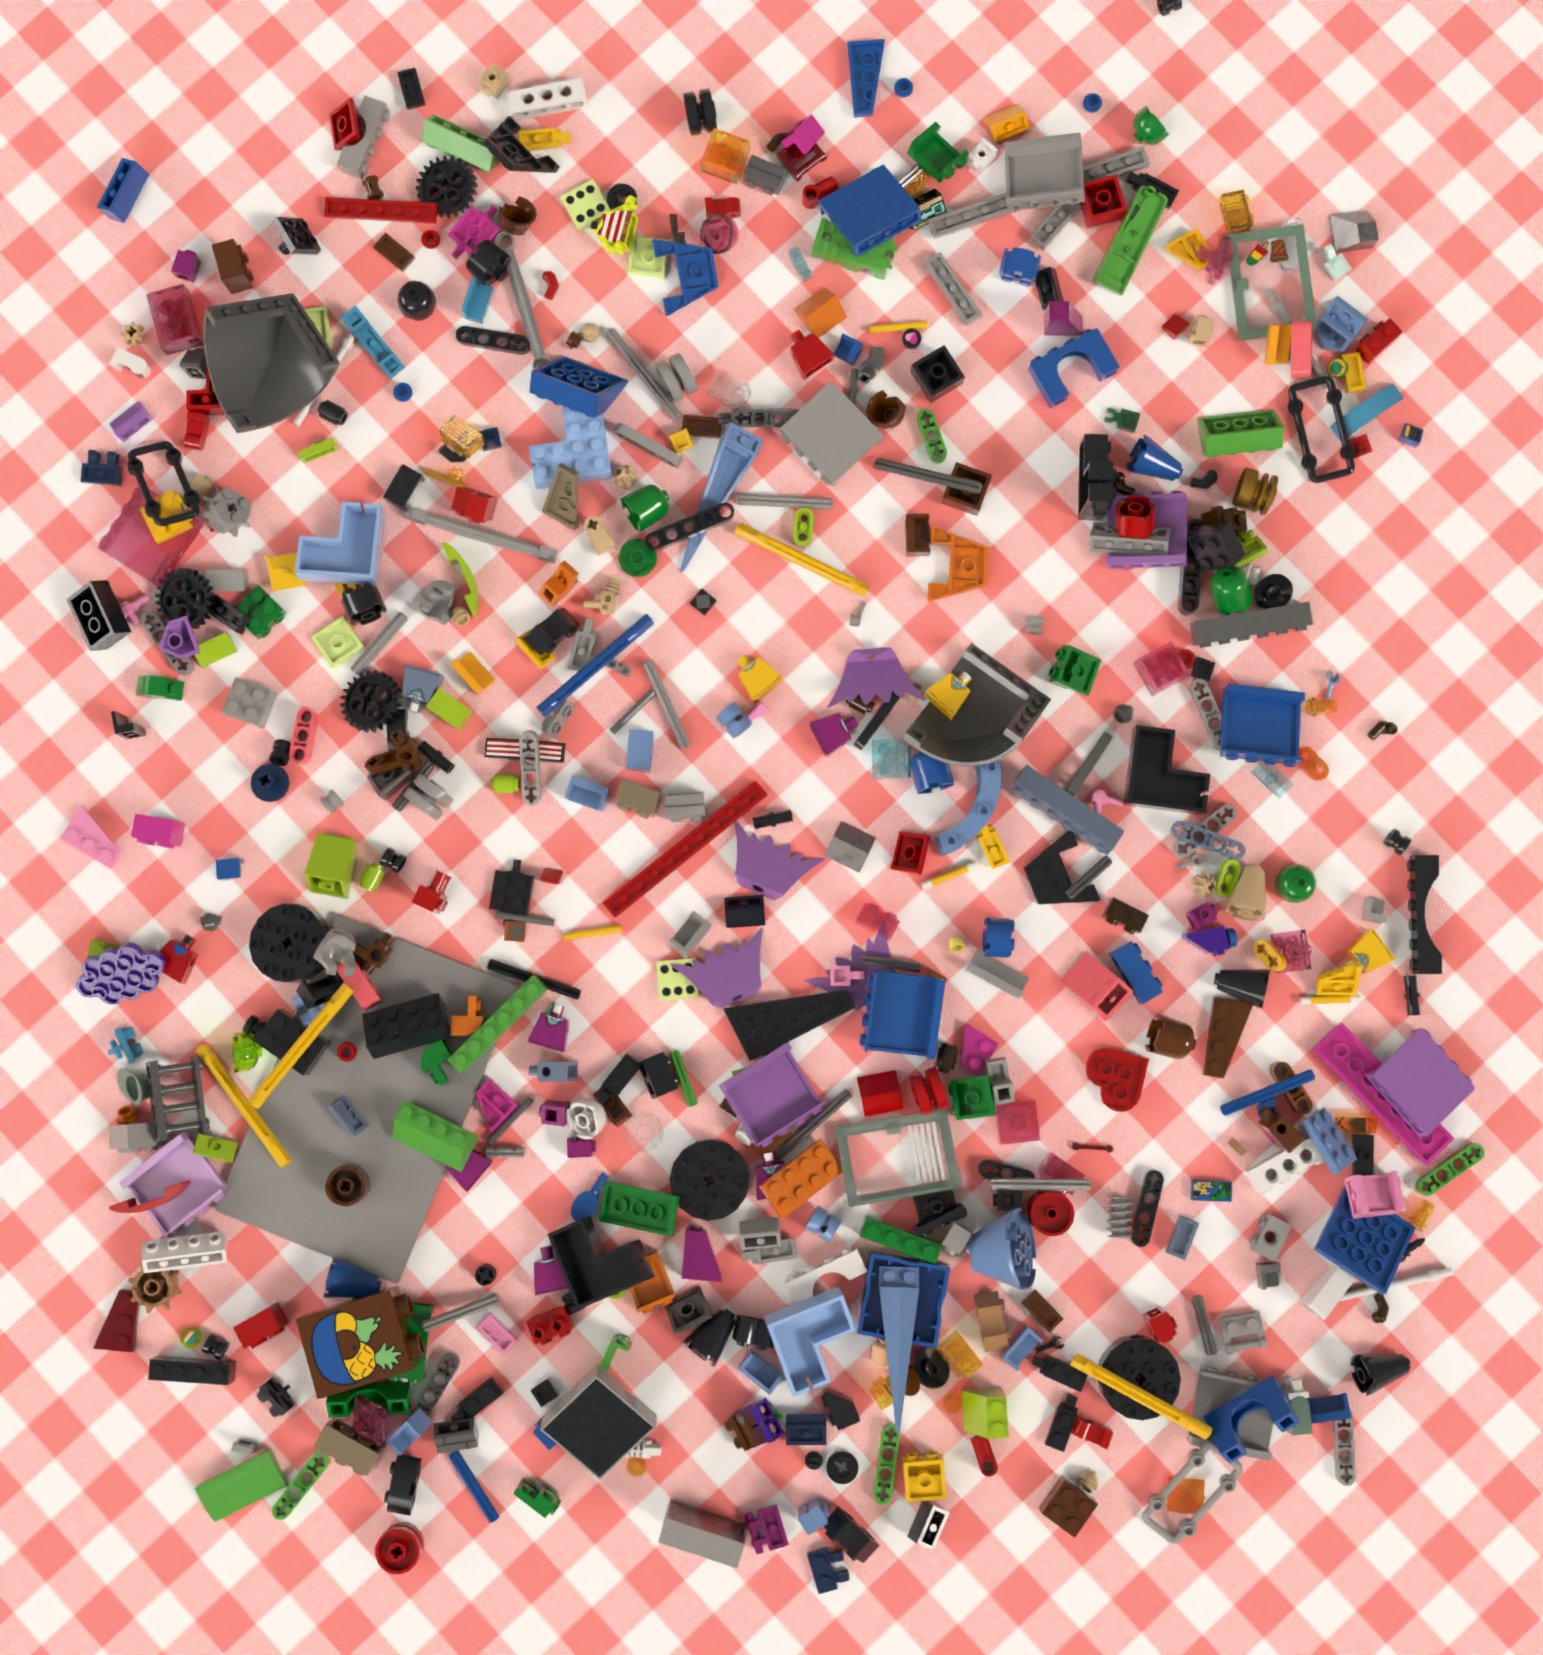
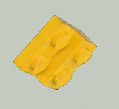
[140,489,193,544]
[902,1451,947,1502]

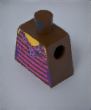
[1258,1106,1304,1154]

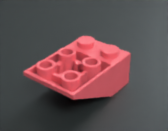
[1060,951,1134,1021]

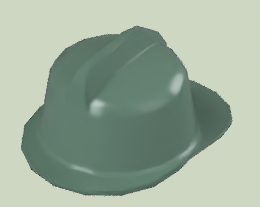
[117,1068,150,1106]

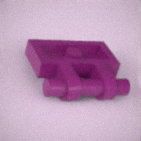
[744,1504,789,1554]

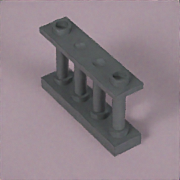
[146,1055,210,1142]

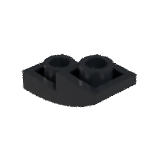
[387,709,410,751]

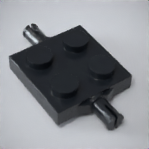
[489,859,535,925]

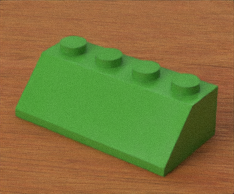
[1198,409,1284,457]
[393,1100,479,1172]

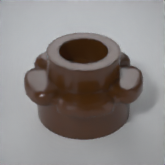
[566,331,582,349]

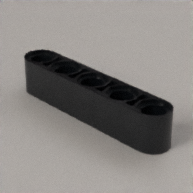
[645,502,734,552]
[1178,519,1202,616]

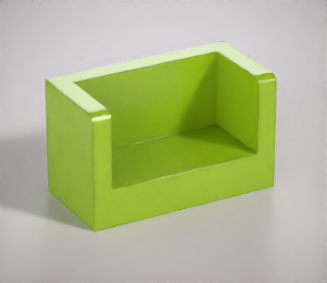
[426,688,473,731]

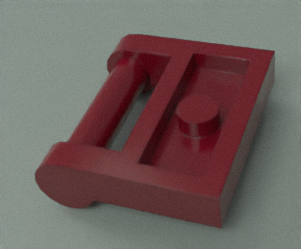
[776,143,827,182]

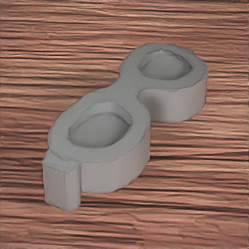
[606,659,631,677]

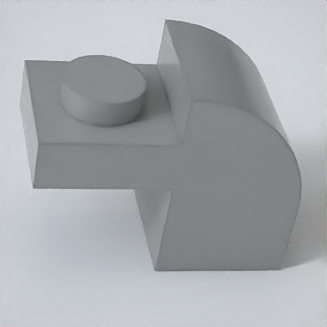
[985,1056,1015,1105]

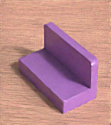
[109,401,154,442]

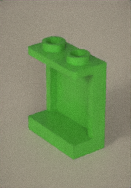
[600,1333,633,1380]

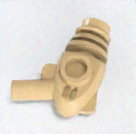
[584,576,621,615]

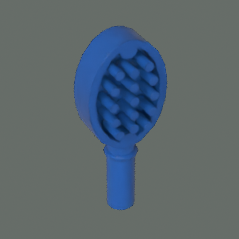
[571,1172,609,1221]

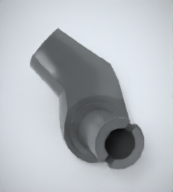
[857,346,884,385]

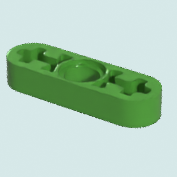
[917,408,947,464]

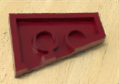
[93,1289,140,1352]

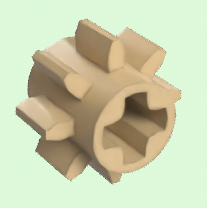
[121,321,147,347]
[613,465,637,489]
[1191,871,1216,897]

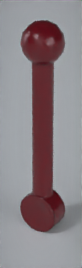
[1072,1142,1114,1153]

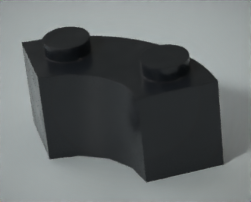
[524,607,580,655]
[384,1455,422,1516]
[824,1506,880,1563]

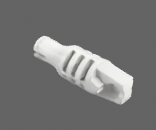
[625,1439,662,1459]

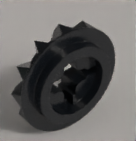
[607,183,637,209]
[826,1450,859,1484]

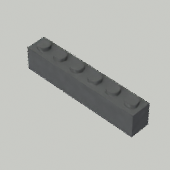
[1190,602,1313,648]

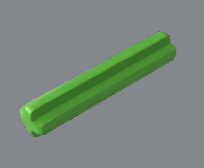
[669,1050,698,1107]

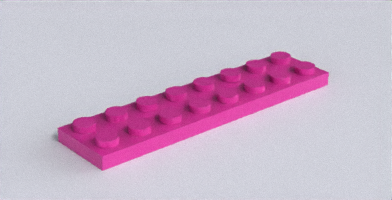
[1312,1022,1455,1166]

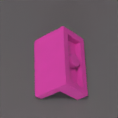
[781,114,825,154]

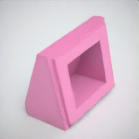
[746,700,772,720]

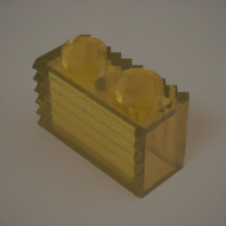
[1218,189,1254,234]
[439,415,485,459]

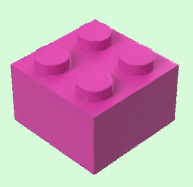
[131,813,185,849]

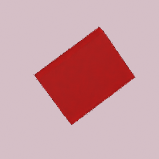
[329,98,363,151]
[891,831,930,876]
[857,1070,903,1117]

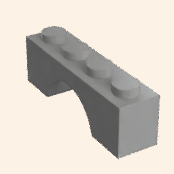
[337,95,390,179]

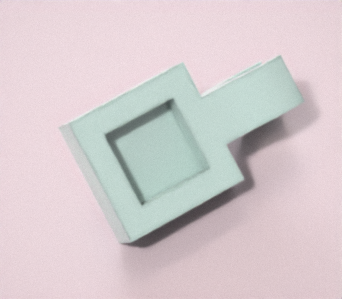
[1321,244,1352,281]

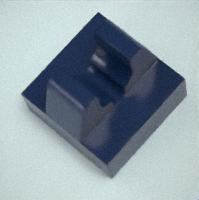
[478,427,502,452]

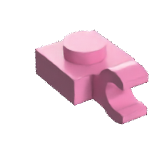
[830,966,864,986]

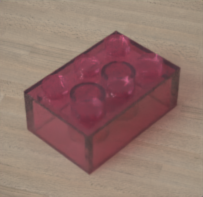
[146,284,204,355]

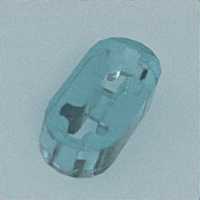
[787,246,813,283]

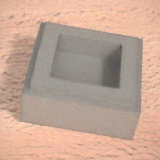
[231,1439,257,1455]

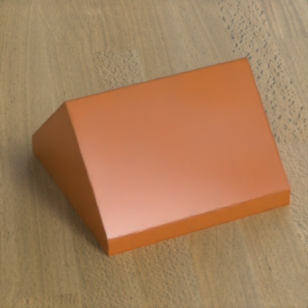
[794,287,847,338]

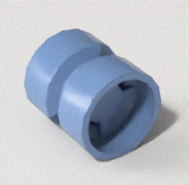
[716,702,752,739]
[805,1206,842,1243]

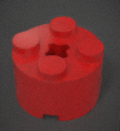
[1116,495,1155,539]

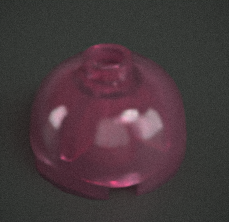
[700,214,739,254]

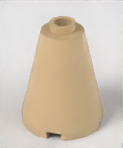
[1226,864,1266,921]

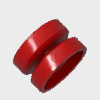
[909,1066,949,1116]
[1026,1190,1075,1236]
[375,1522,424,1575]

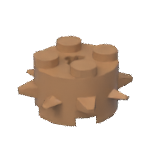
[128,1262,182,1314]

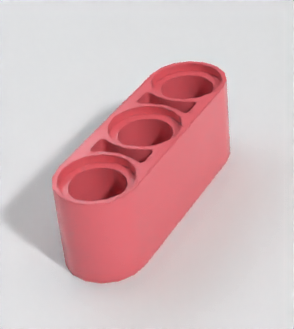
[1291,320,1313,378]
[289,707,318,765]
[336,956,383,1011]

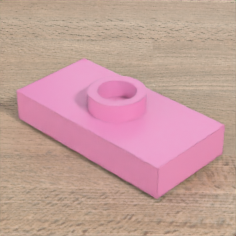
[475,1312,518,1356]

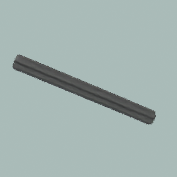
[874,458,982,494]

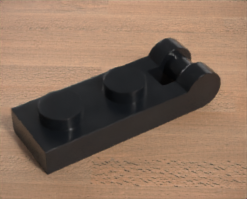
[208,593,252,635]
[912,1203,967,1237]

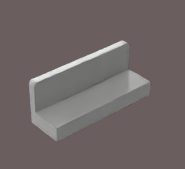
[966,950,1029,999]

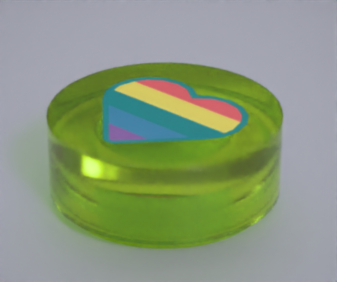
[180,1327,202,1348]

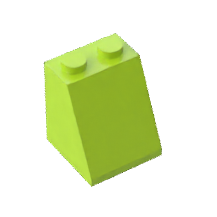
[305,833,358,899]
[961,1387,1009,1439]

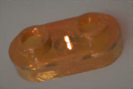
[1297,746,1329,781]

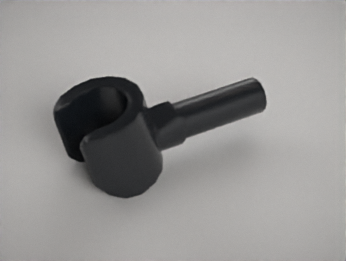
[1035,1336,1065,1353]

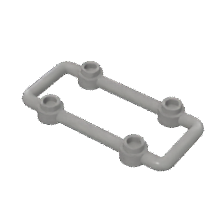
[1142,1441,1243,1544]

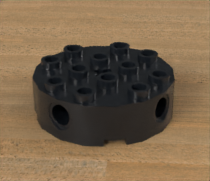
[249,903,329,984]
[669,1139,750,1221]
[1098,1334,1181,1421]

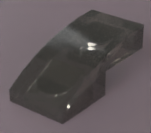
[669,214,686,244]

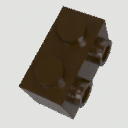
[1201,506,1248,534]
[1102,897,1149,935]

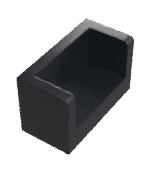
[383,464,425,512]
[296,970,345,1010]

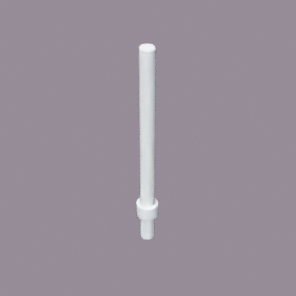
[293,331,356,427]
[1340,1267,1454,1301]

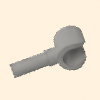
[849,601,866,627]
[1177,854,1206,869]

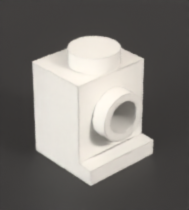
[967,137,998,174]

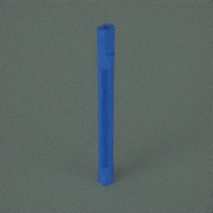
[536,614,654,717]

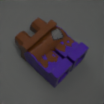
[724,1397,784,1451]

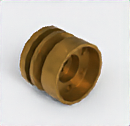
[1232,467,1278,516]

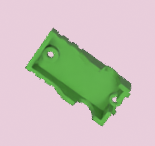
[811,217,898,280]

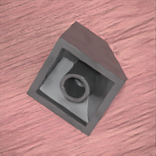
[1329,210,1379,253]

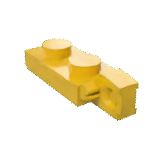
[518,127,572,151]
[977,823,1010,870]

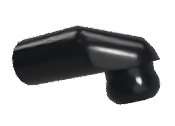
[438,444,468,463]
[1190,470,1218,489]

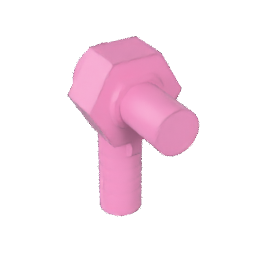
[120,594,150,626]
[1090,790,1124,814]

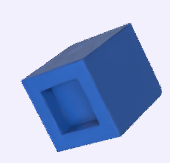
[834,333,863,366]
[215,858,244,881]

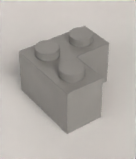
[108,1122,165,1153]

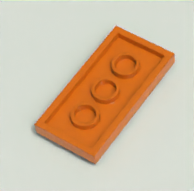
[759,1139,843,1219]

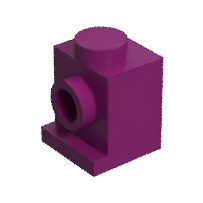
[1185,902,1218,931]
[539,1100,571,1127]
[567,1137,596,1158]

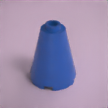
[1126,435,1183,481]
[323,1257,381,1298]

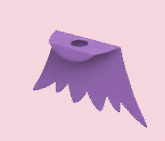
[827,647,926,708]
[735,821,825,900]
[804,921,896,1011]
[670,928,763,1008]

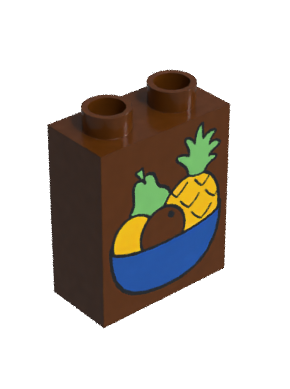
[296,1285,425,1399]

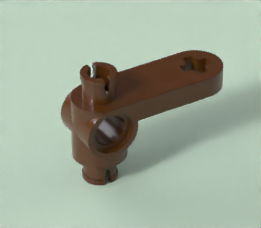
[365,730,422,774]
[353,932,396,975]

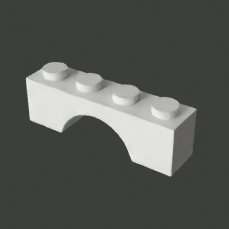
[784,1246,867,1304]

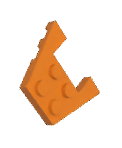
[927,526,989,602]

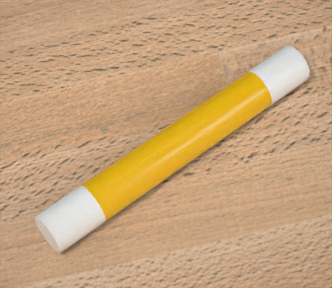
[920,861,978,890]
[1299,995,1361,1005]

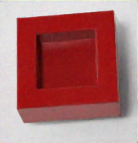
[1349,433,1373,459]

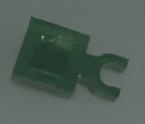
[1104,408,1140,434]

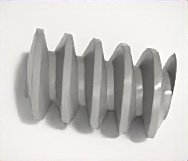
[1106,1196,1133,1238]

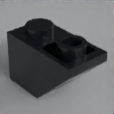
[821,1388,861,1431]

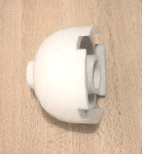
[566,1098,606,1140]

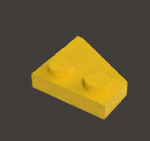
[1164,227,1217,271]
[1315,961,1363,995]

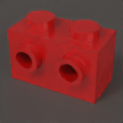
[1355,318,1403,364]
[1142,1306,1178,1343]

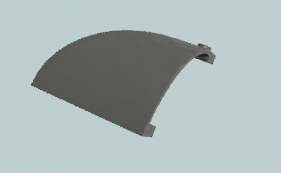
[203,293,340,434]
[902,643,1051,766]

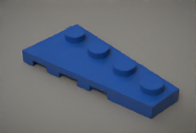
[847,39,885,118]

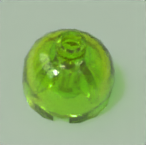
[231,1032,262,1073]

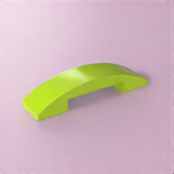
[442,542,479,617]

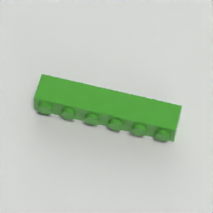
[447,975,549,1074]

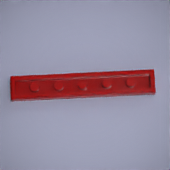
[324,197,438,224]

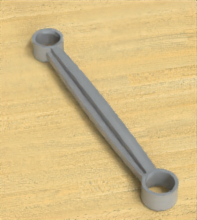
[495,231,551,369]
[408,507,558,563]

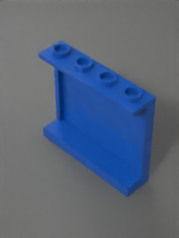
[819,164,921,258]
[1220,684,1305,767]
[859,970,946,1059]

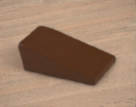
[593,1089,633,1127]

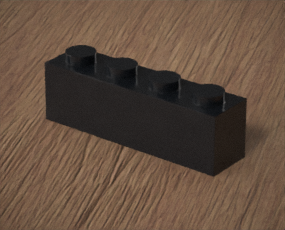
[148,1356,236,1385]

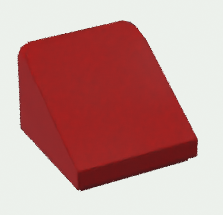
[1161,314,1190,340]
[540,867,563,885]

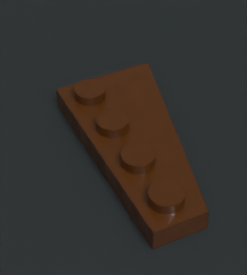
[1203,997,1253,1078]

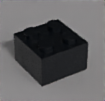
[910,345,965,404]
[1187,521,1246,572]

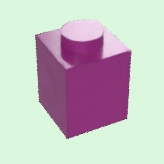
[171,249,201,283]

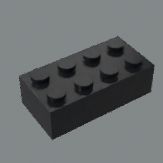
[362,993,451,1059]

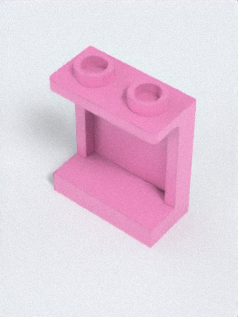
[1344,1171,1406,1219]

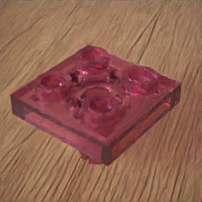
[1195,235,1234,286]
[1270,929,1312,973]
[352,1394,392,1449]

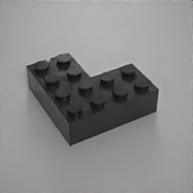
[1078,434,1117,521]
[1124,725,1210,815]
[547,1216,655,1310]

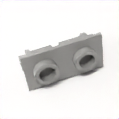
[540,699,576,739]

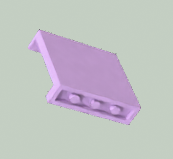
[119,1132,230,1239]

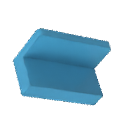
[461,276,494,324]

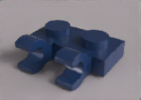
[80,450,123,486]
[807,1547,850,1594]

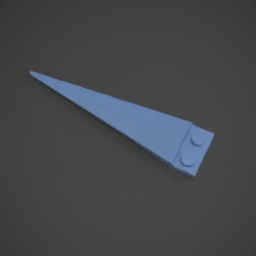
[680,422,763,572]
[878,1266,919,1434]

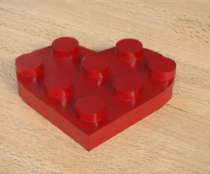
[1085,1048,1149,1112]

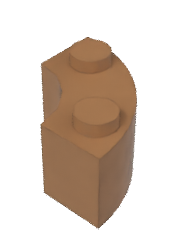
[974,1291,1011,1353]

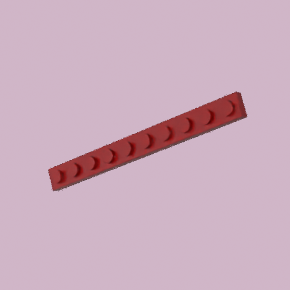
[603,780,768,918]

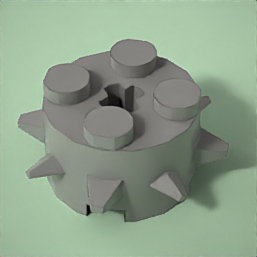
[202,487,251,537]

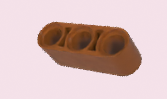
[1269,1061,1313,1114]

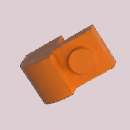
[539,560,579,607]
[451,996,486,1036]

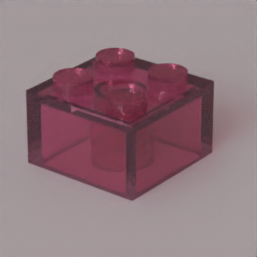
[1133,641,1190,697]
[995,1099,1040,1145]

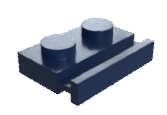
[786,1414,827,1445]

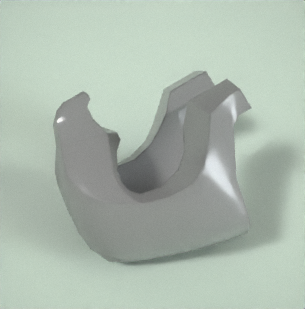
[413,580,455,625]
[313,929,356,976]

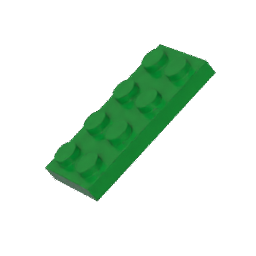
[599,1181,680,1237]

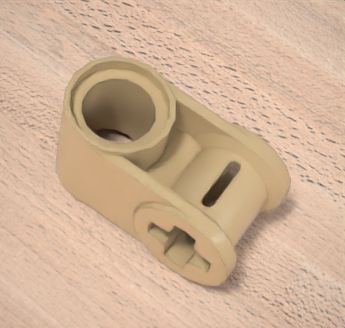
[584,516,615,555]

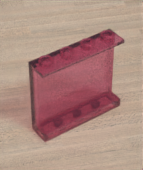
[98,487,204,587]

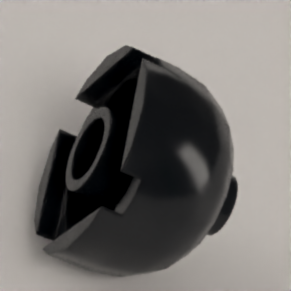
[397,280,437,321]

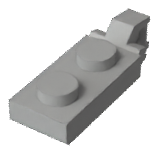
[567,618,597,671]
[741,1237,798,1264]

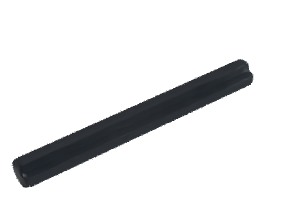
[487,959,581,999]

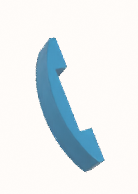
[341,305,405,379]
[1330,383,1404,441]

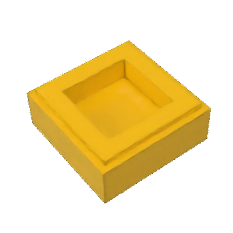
[669,428,694,454]

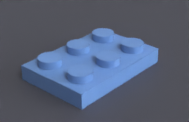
[1300,1107,1357,1175]

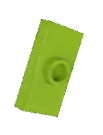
[297,437,339,463]
[193,1133,238,1163]

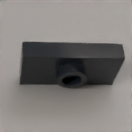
[397,68,426,110]
[1352,1134,1374,1175]

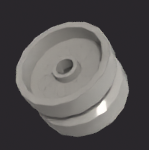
[654,352,698,403]
[403,773,454,821]

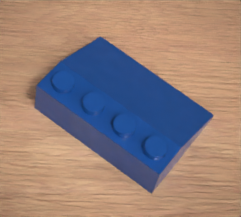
[529,356,628,418]

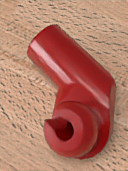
[542,271,559,300]

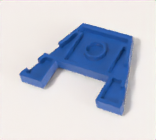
[652,239,719,316]

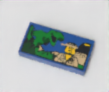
[1190,1180,1232,1202]

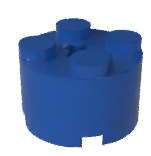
[999,247,1041,287]
[982,917,1015,958]

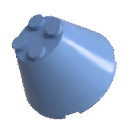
[966,1208,1037,1291]

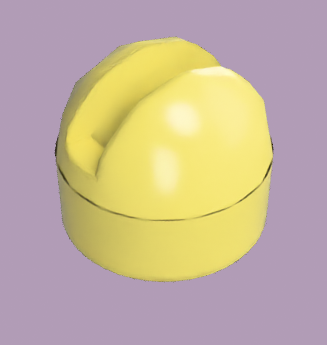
[948,935,965,952]

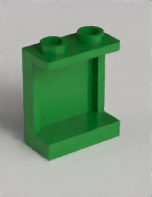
[907,121,969,183]

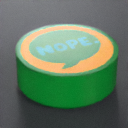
[1327,358,1348,379]

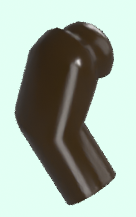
[1372,1293,1389,1324]

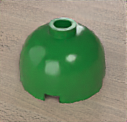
[1133,105,1170,145]
[1275,864,1316,903]

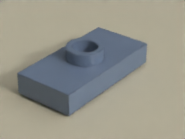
[327,1095,368,1139]
[1165,1215,1199,1260]

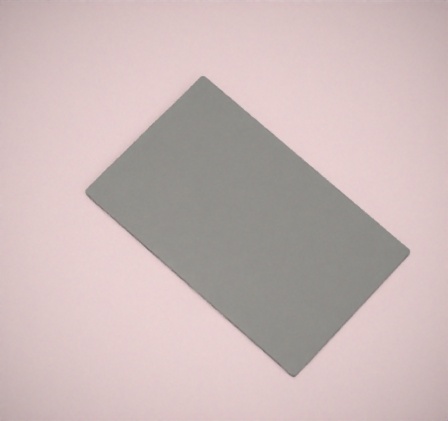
[216,915,518,1283]

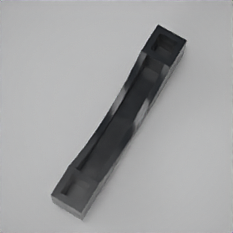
[1407,855,1442,974]

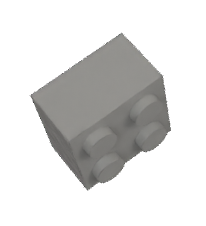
[222,677,278,729]

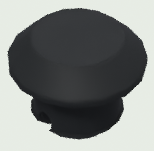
[805,1451,823,1470]

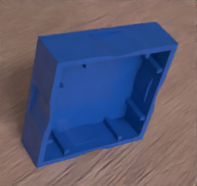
[856,1251,950,1348]

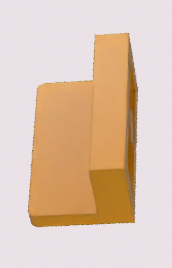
[983,104,1030,143]
[1264,323,1292,365]
[450,652,495,695]

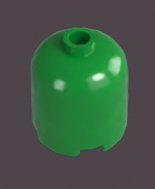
[620,484,670,532]
[1210,566,1252,615]

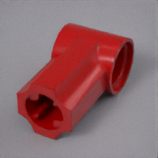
[802,176,839,209]
[970,1435,998,1477]

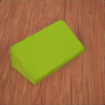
[195,632,238,668]

